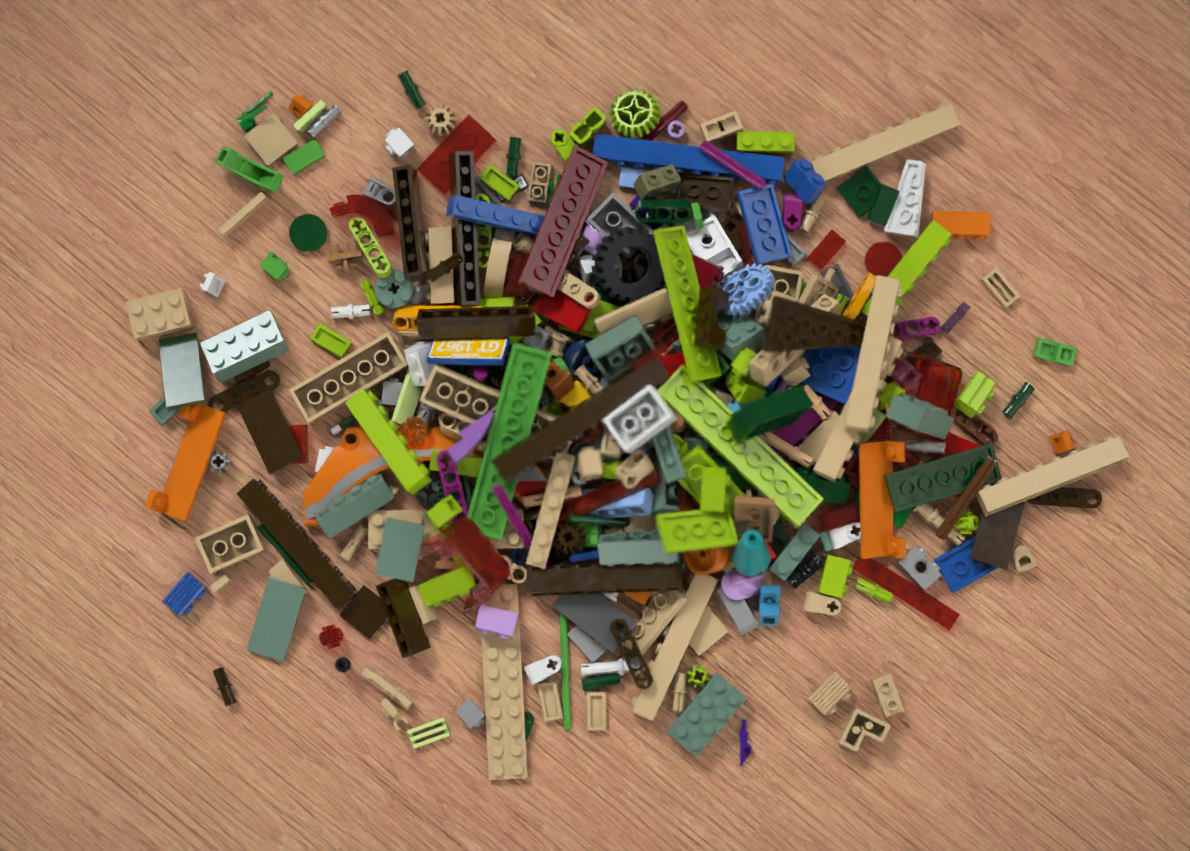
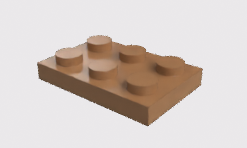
[734,496,775,542]

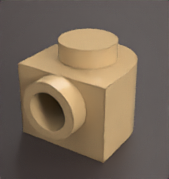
[1012,546,1036,572]

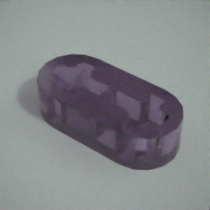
[940,301,971,334]

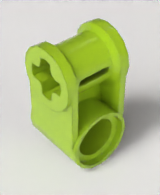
[551,129,577,164]

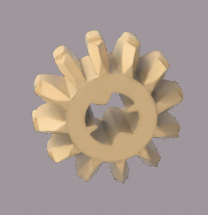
[424,103,457,136]

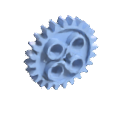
[717,263,775,316]

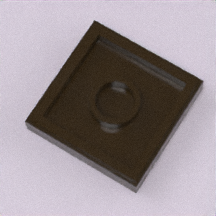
[340,585,387,639]

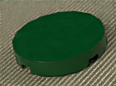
[289,214,327,252]

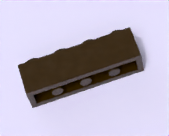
[376,578,431,659]

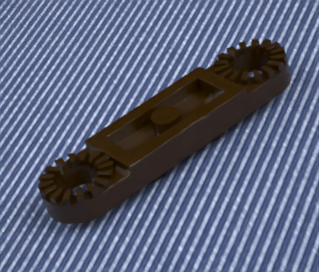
[208,370,281,412]
[1027,487,1102,509]

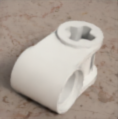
[827,522,860,550]
[524,655,561,685]

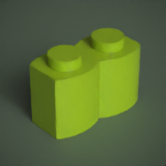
[570,107,606,148]

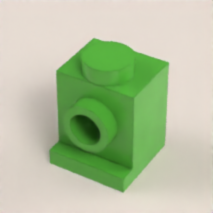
[259,251,291,282]

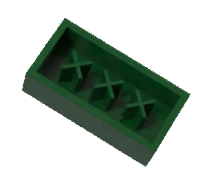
[727,386,813,443]

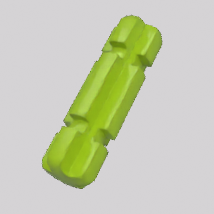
[360,280,384,316]

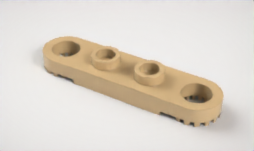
[557,270,601,309]

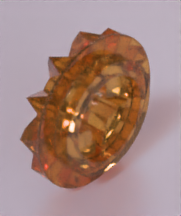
[399,416,428,447]

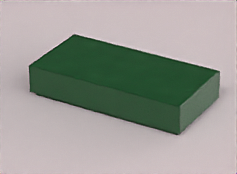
[867,184,900,226]

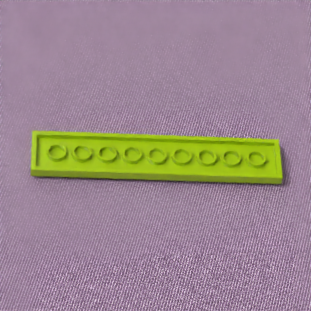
[658,364,823,528]

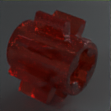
[319,624,343,649]

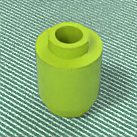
[731,347,757,377]
[601,460,626,479]

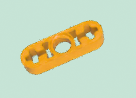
[843,272,876,320]

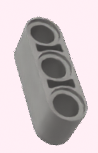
[715,583,759,636]

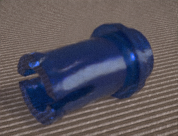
[511,548,526,564]

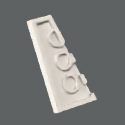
[884,160,926,238]

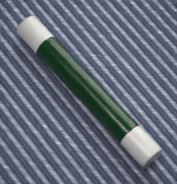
[330,398,382,435]

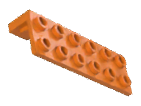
[145,404,226,522]
[859,440,906,559]

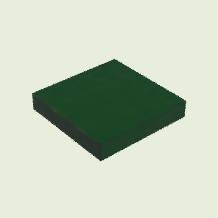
[836,166,881,218]

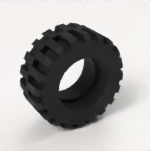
[592,228,665,303]

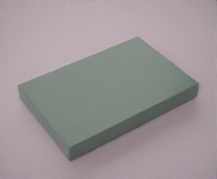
[375,517,425,582]

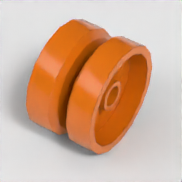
[682,546,732,575]

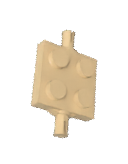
[798,268,839,306]

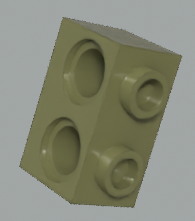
[633,164,681,199]

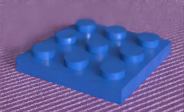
[798,346,861,405]

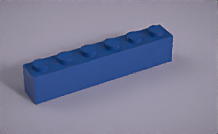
[446,195,544,237]

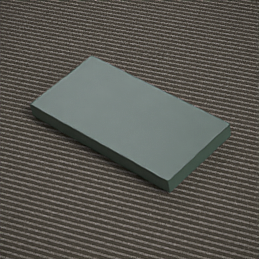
[247,577,307,662]

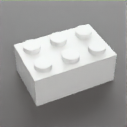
[603,385,677,454]

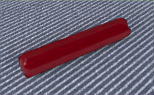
[642,100,688,141]

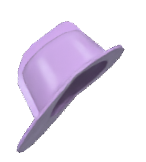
[581,220,604,254]
[721,569,764,600]

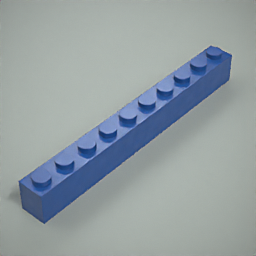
[593,134,784,186]

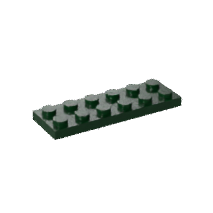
[884,443,1002,512]

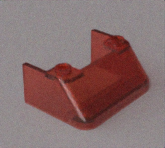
[887,352,962,441]
[418,517,511,615]

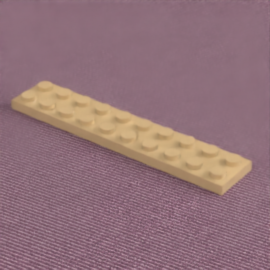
[479,584,528,780]

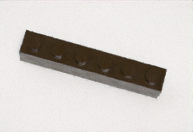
[392,164,429,283]
[416,306,536,340]

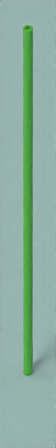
[552,398,571,730]

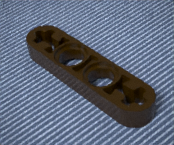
[610,619,653,689]

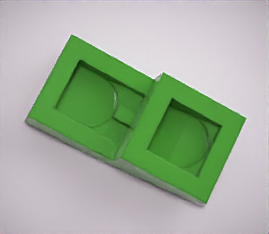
[1032,338,1077,367]

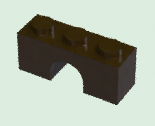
[694,287,730,351]

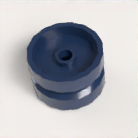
[563,337,605,383]

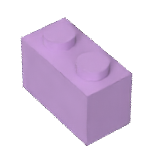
[475,604,519,639]

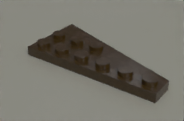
[763,295,866,353]

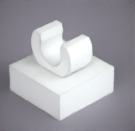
[200,272,226,297]

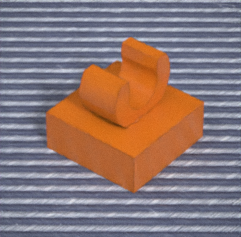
[289,94,313,118]
[1049,430,1075,454]

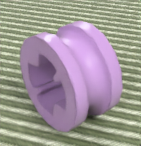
[667,121,685,139]

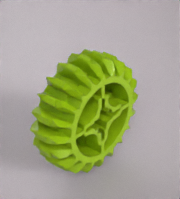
[609,87,661,139]

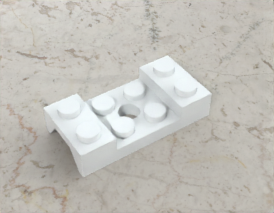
[673,211,743,277]

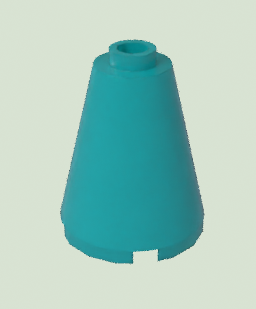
[732,530,771,576]

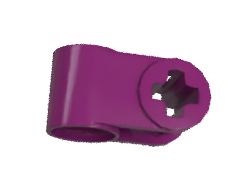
[782,194,803,232]

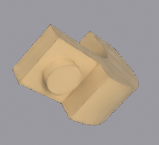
[483,229,515,298]

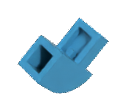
[758,584,781,626]

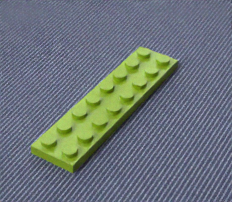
[653,226,722,383]

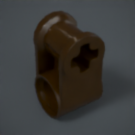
[721,218,741,255]

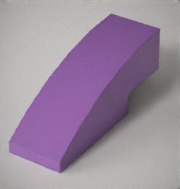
[447,410,495,463]

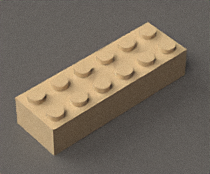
[289,332,409,425]

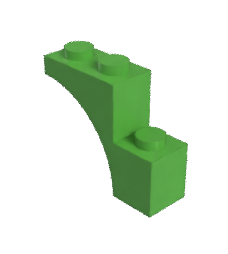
[214,146,284,193]

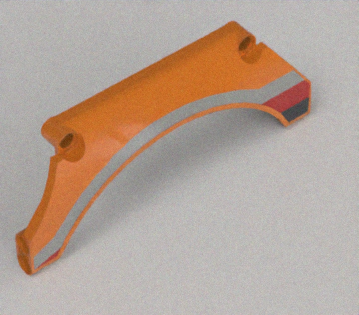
[303,425,549,527]

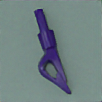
[739,719,752,766]

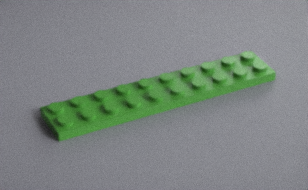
[464,342,552,540]

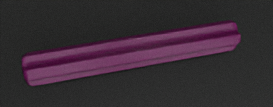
[699,140,766,190]

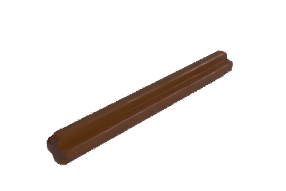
[935,457,997,540]

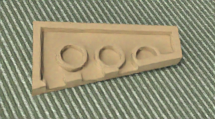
[625,591,688,656]

